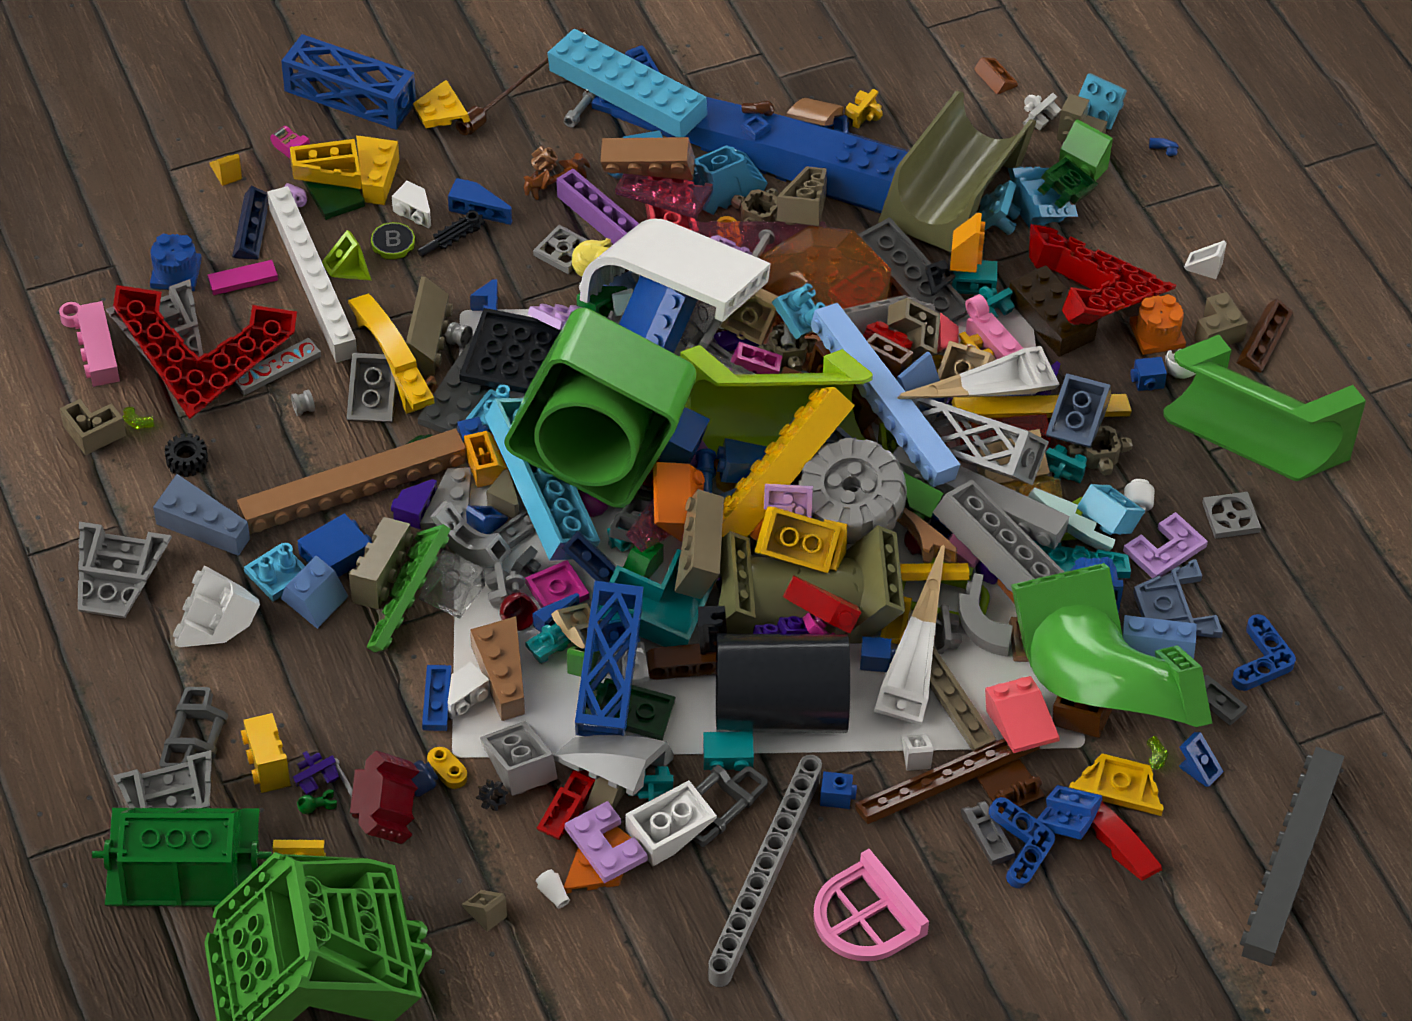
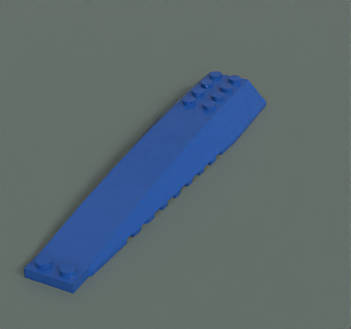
[592,95,909,213]

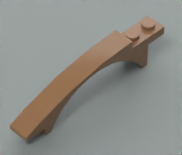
[795,472,957,563]

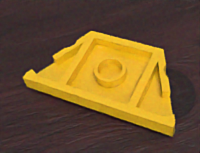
[413,80,470,128]
[1069,753,1164,816]

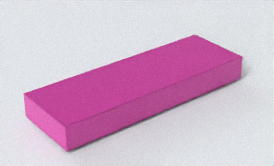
[207,260,278,295]

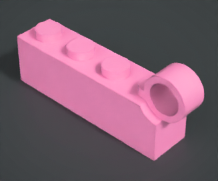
[965,294,1023,359]
[59,301,120,387]

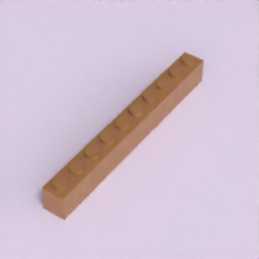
[237,428,467,534]

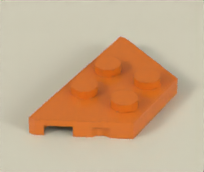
[564,808,632,893]

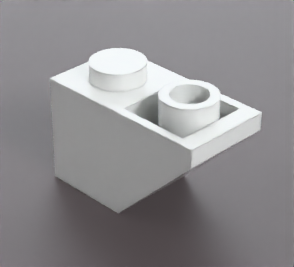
[392,181,431,228]
[448,662,490,719]

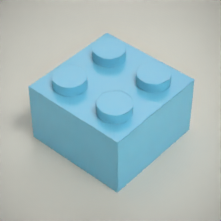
[1077,484,1145,535]

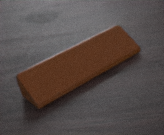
[1236,298,1293,373]

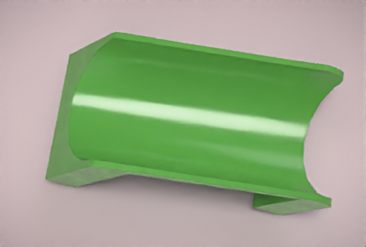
[1163,335,1366,481]

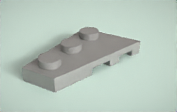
[420,468,472,529]

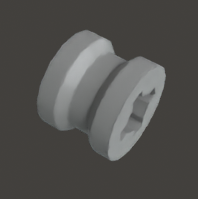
[445,322,473,348]
[291,389,315,416]

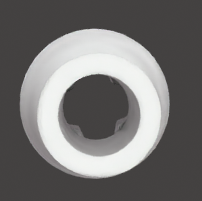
[536,869,570,909]

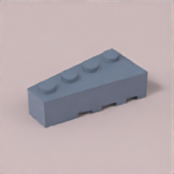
[153,474,250,556]

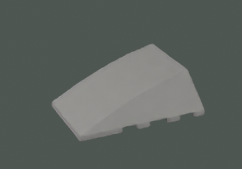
[106,279,203,373]
[78,522,172,618]
[553,735,674,796]
[113,750,212,808]

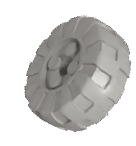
[798,438,907,544]

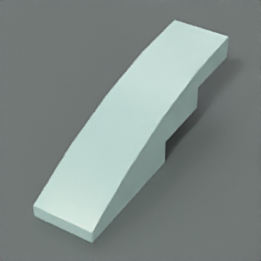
[1028,487,1115,551]

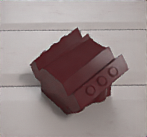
[350,750,420,844]

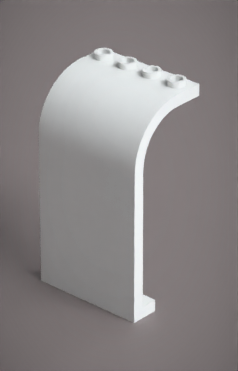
[579,219,771,322]

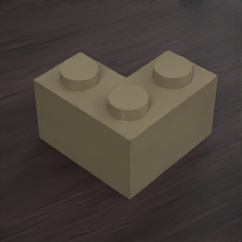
[1057,94,1107,142]
[1194,292,1248,345]
[887,298,940,361]
[60,399,126,456]

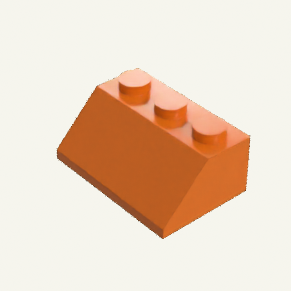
[653,462,705,542]

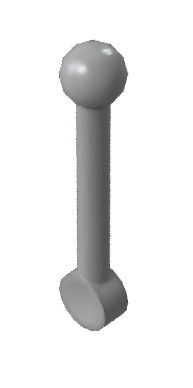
[335,758,353,797]

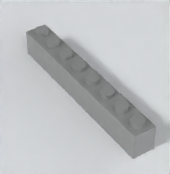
[893,446,1070,549]

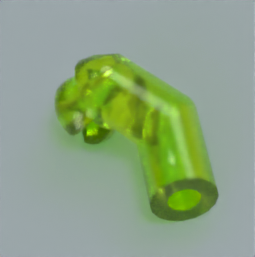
[122,407,154,429]
[1147,736,1168,769]

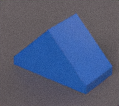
[466,505,508,534]

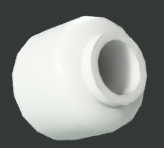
[1124,479,1155,514]

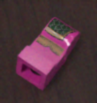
[270,126,310,158]

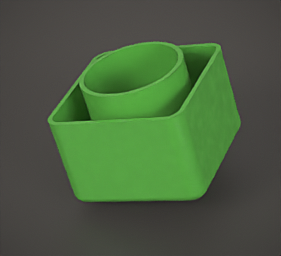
[504,308,697,508]

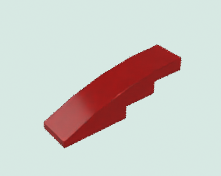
[537,770,596,840]
[1091,802,1162,881]

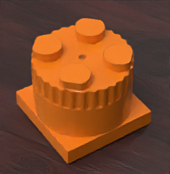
[1129,294,1186,355]

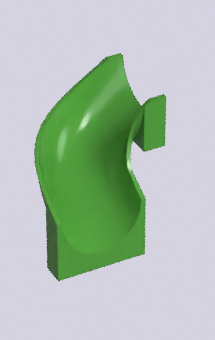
[1011,563,1212,727]

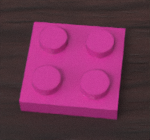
[525,560,590,608]

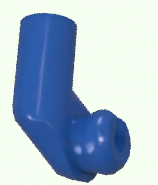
[1149,138,1179,156]

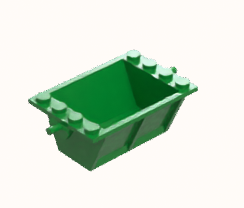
[92,808,272,907]

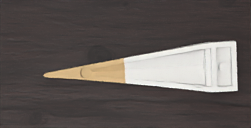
[898,346,1060,399]
[874,545,945,725]

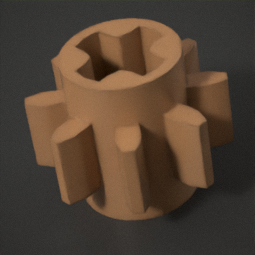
[531,146,558,172]

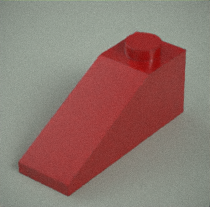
[783,575,861,634]

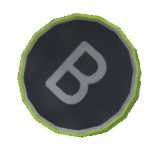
[371,222,415,259]

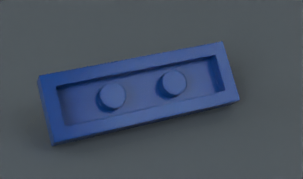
[422,665,452,731]

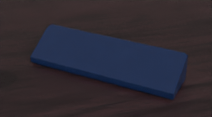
[232,185,269,259]
[562,530,617,582]

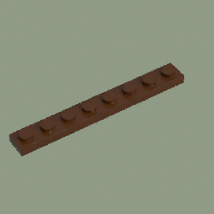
[855,738,1040,824]

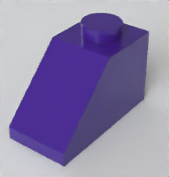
[391,479,437,529]

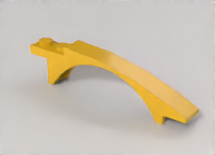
[348,293,435,414]

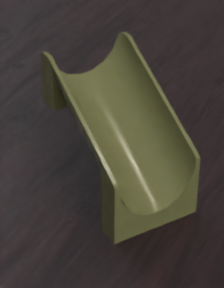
[878,90,1036,252]
[715,525,905,644]

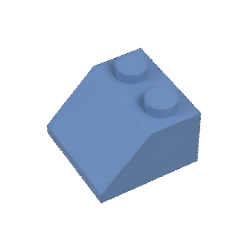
[281,556,348,629]

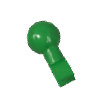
[297,790,337,814]

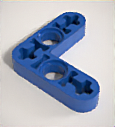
[1232,614,1296,691]
[988,797,1055,888]

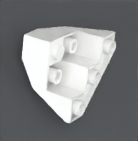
[173,566,260,647]

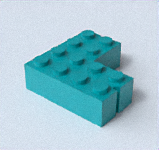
[599,549,716,647]

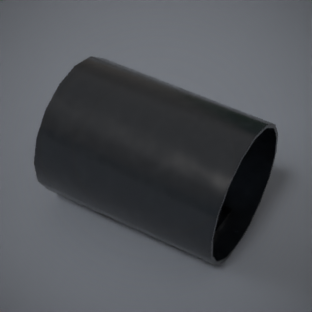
[716,633,850,733]

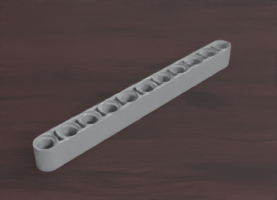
[708,755,822,987]

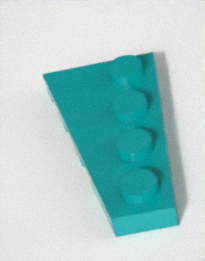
[1033,540,1131,578]

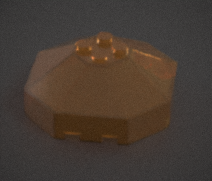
[759,226,892,337]

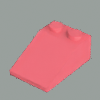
[985,676,1060,753]

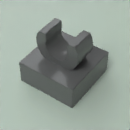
[511,546,541,576]

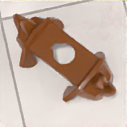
[523,153,590,200]

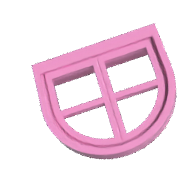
[813,849,929,961]

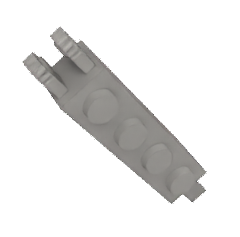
[843,295,936,335]

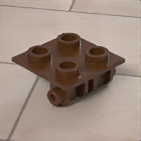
[977,759,1045,814]

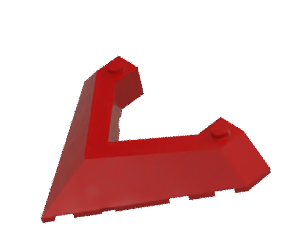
[1029,224,1176,325]
[113,285,297,420]

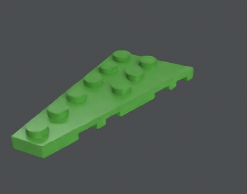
[367,524,451,652]

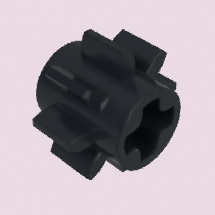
[476,779,509,811]

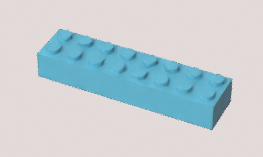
[547,28,707,137]
[485,398,601,561]

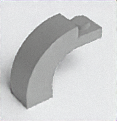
[430,501,512,567]
[959,573,1013,656]

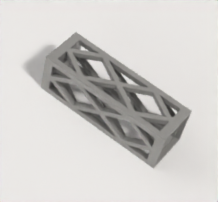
[911,398,1049,485]

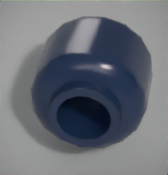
[411,760,438,797]

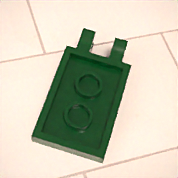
[1037,157,1099,209]
[302,180,365,220]
[585,678,676,741]

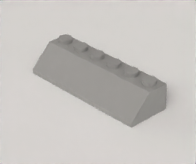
[933,480,1064,592]

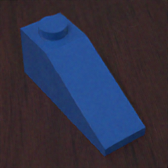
[448,178,512,225]

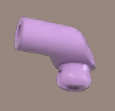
[284,183,307,207]

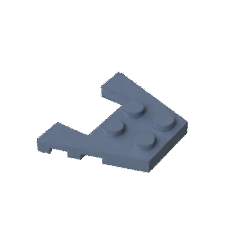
[1133,559,1223,638]

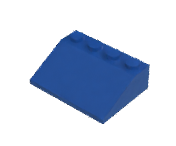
[619,275,698,353]

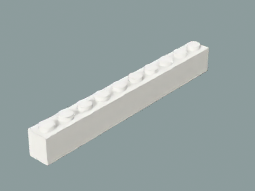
[267,186,357,363]

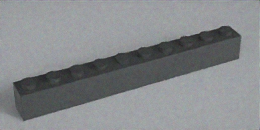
[1240,747,1344,966]

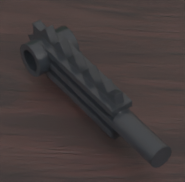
[417,211,485,257]

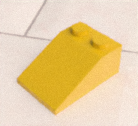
[754,506,841,573]

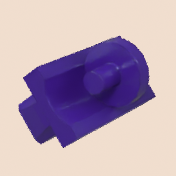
[293,751,339,795]

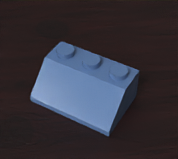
[1122,615,1197,659]

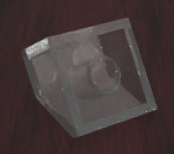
[419,550,485,619]

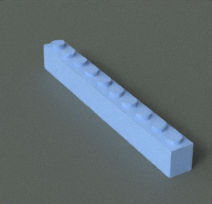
[811,303,961,487]

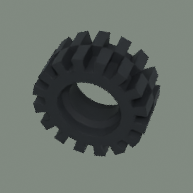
[164,433,208,477]

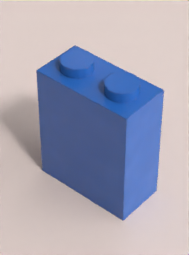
[297,513,372,577]

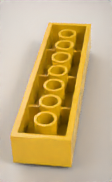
[722,387,855,538]

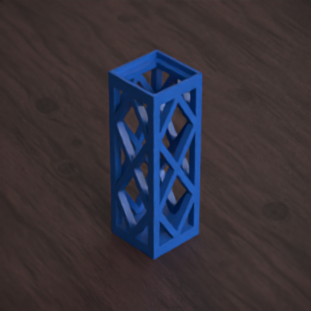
[281,34,416,130]
[575,581,644,736]

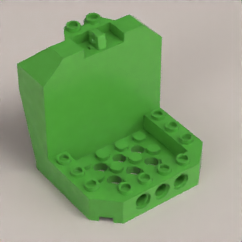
[204,852,432,1021]

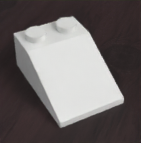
[625,780,717,866]

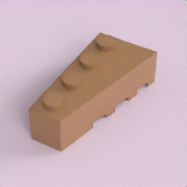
[600,137,695,180]
[470,616,525,721]

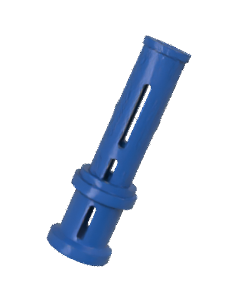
[695,449,716,493]

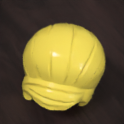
[572,238,611,277]

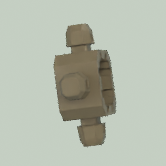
[731,188,787,234]
[758,324,818,372]
[1067,425,1133,475]

